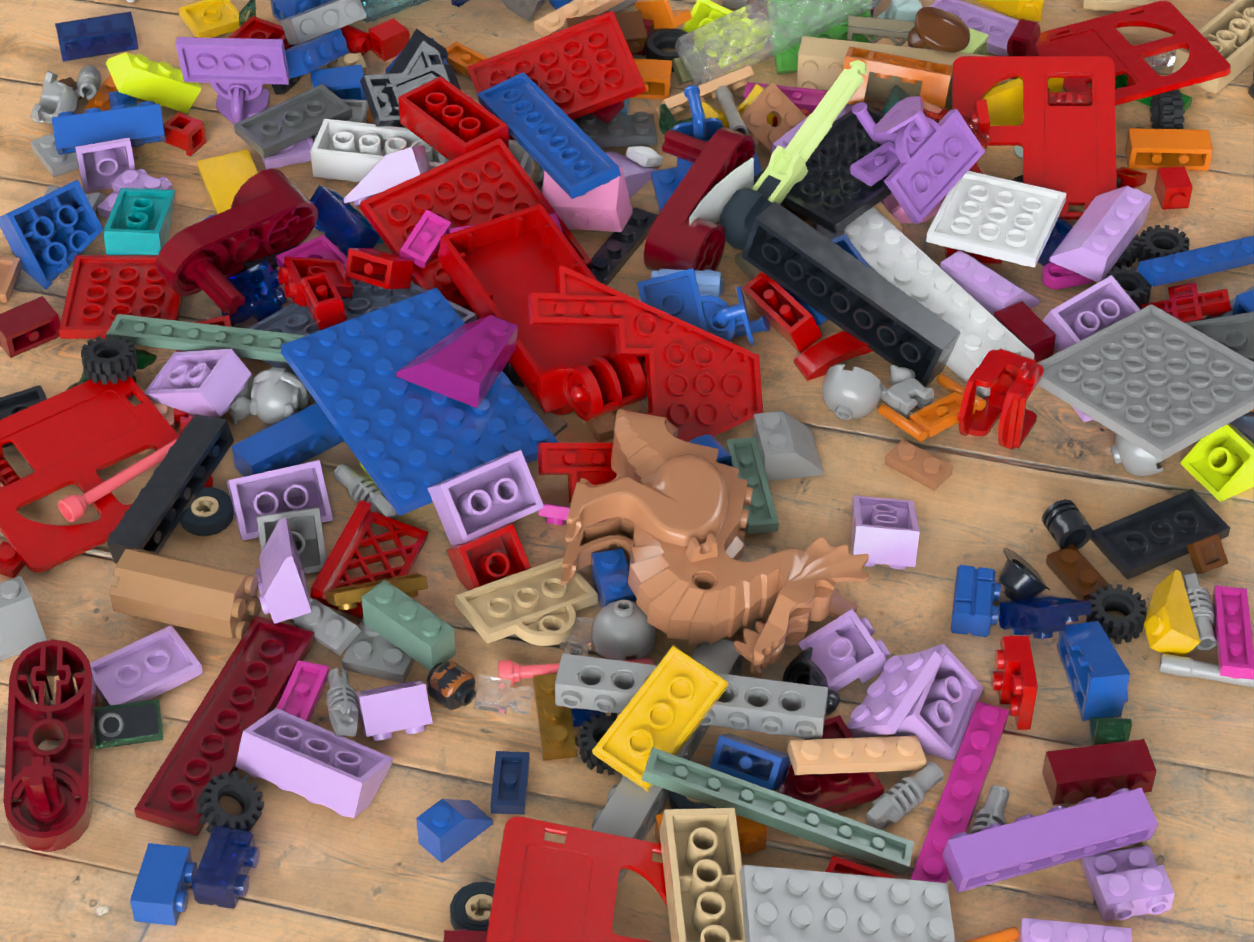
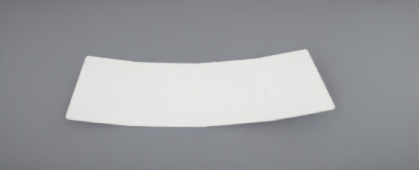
[689,158,754,225]

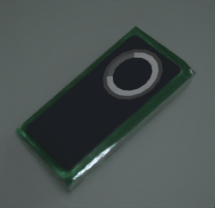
[94,700,164,749]

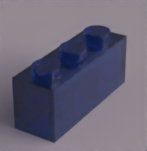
[55,11,139,62]
[310,184,380,257]

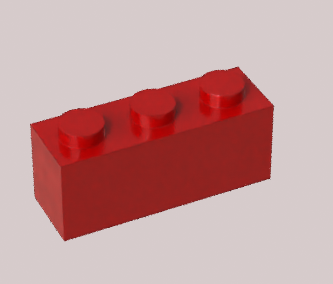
[742,272,823,354]

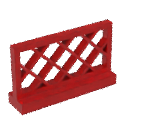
[310,500,428,619]

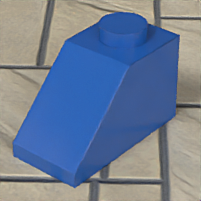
[416,798,493,863]

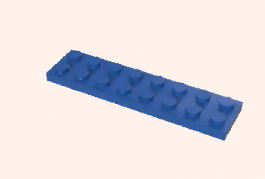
[477,72,621,199]

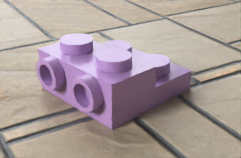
[97,168,173,218]
[798,609,890,692]
[1081,845,1175,921]

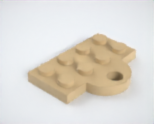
[455,557,598,646]

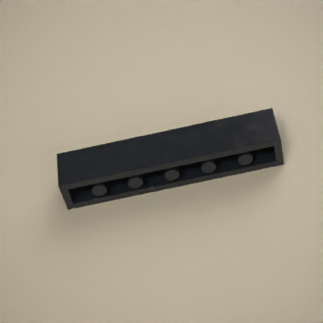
[106,414,234,564]

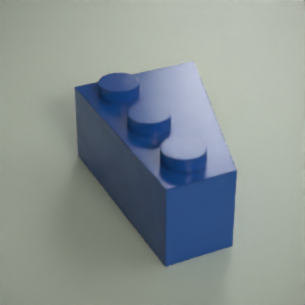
[1057,621,1130,721]

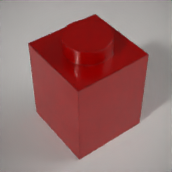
[368,18,410,62]
[1154,166,1193,210]

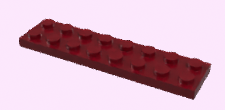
[134,616,316,837]

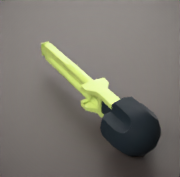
[720,60,867,250]

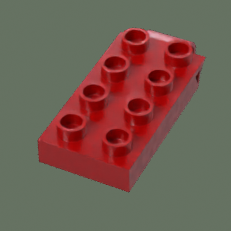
[438,204,647,421]

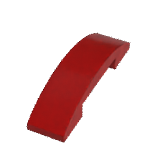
[794,331,873,381]

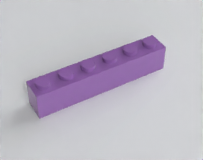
[942,788,1158,893]

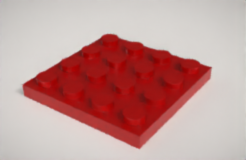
[59,255,183,339]

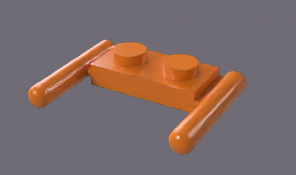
[878,373,986,442]

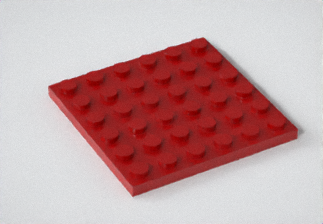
[360,138,592,320]

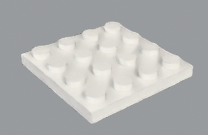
[926,171,1067,268]

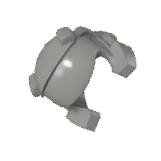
[30,71,81,125]
[250,367,311,424]

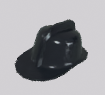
[999,548,1051,603]

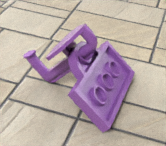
[176,37,290,125]
[852,96,985,224]

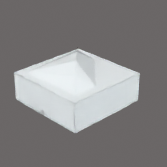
[625,146,664,167]

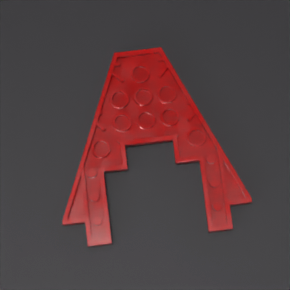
[528,266,763,503]

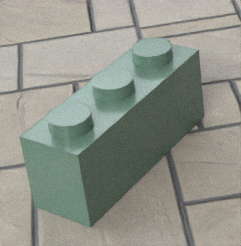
[362,580,456,671]

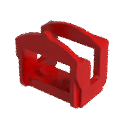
[957,348,1044,450]

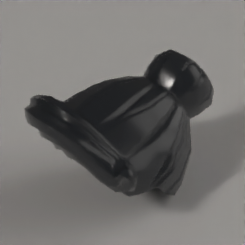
[782,647,840,715]

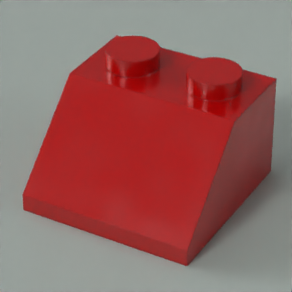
[446,524,531,591]

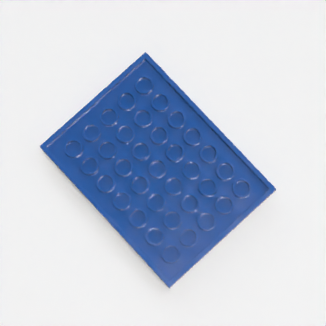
[281,288,559,516]

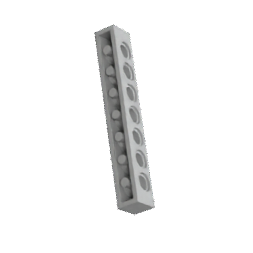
[555,653,828,739]

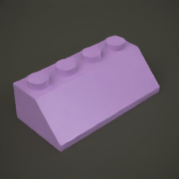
[1049,186,1152,282]
[235,708,393,818]

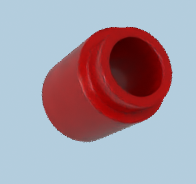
[340,25,371,56]

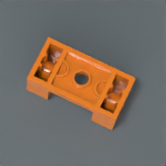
[842,46,953,120]

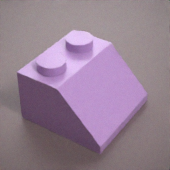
[75,138,136,193]
[356,680,433,741]

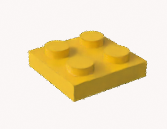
[178,0,245,38]

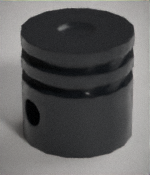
[1042,499,1093,549]

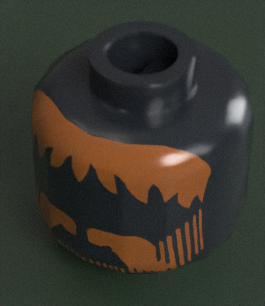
[427,661,476,710]

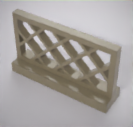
[847,16,926,49]

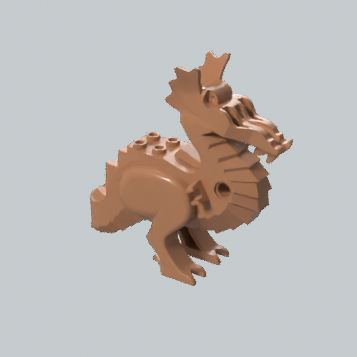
[561,409,869,678]

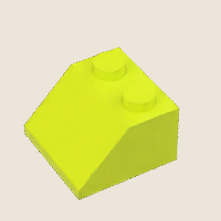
[1180,423,1254,502]

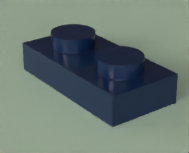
[490,751,530,815]

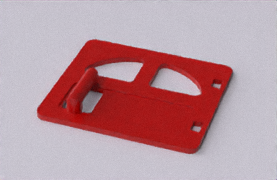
[1036,1,1231,106]
[952,56,1117,220]
[0,376,213,573]
[485,816,668,942]

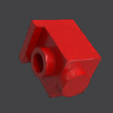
[164,112,207,157]

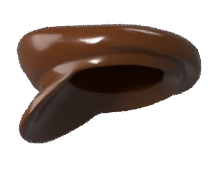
[907,7,970,53]

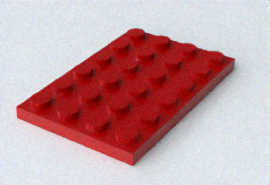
[467,11,647,140]

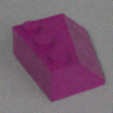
[396,315,518,408]

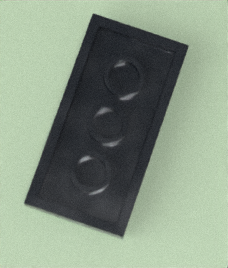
[1090,489,1230,580]

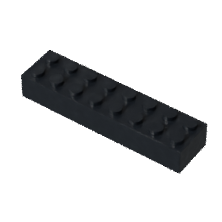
[741,202,961,387]

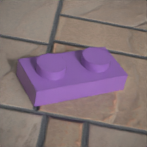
[850,141,900,186]

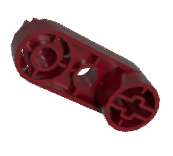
[644,127,755,271]
[156,168,318,315]
[3,639,99,852]

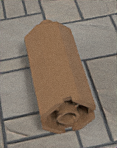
[110,549,261,639]

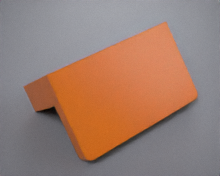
[635,0,692,30]

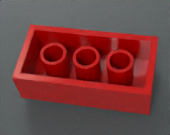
[398,76,509,161]

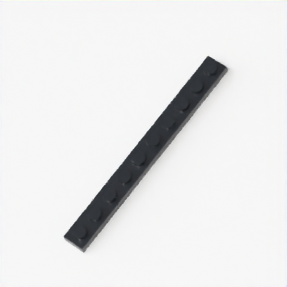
[502,207,658,388]

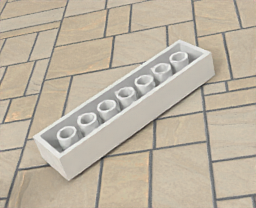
[310,119,534,182]

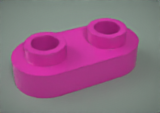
[1041,263,1094,290]

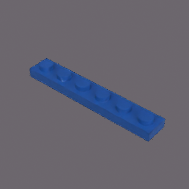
[1137,236,1254,287]

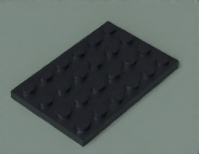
[754,105,892,234]

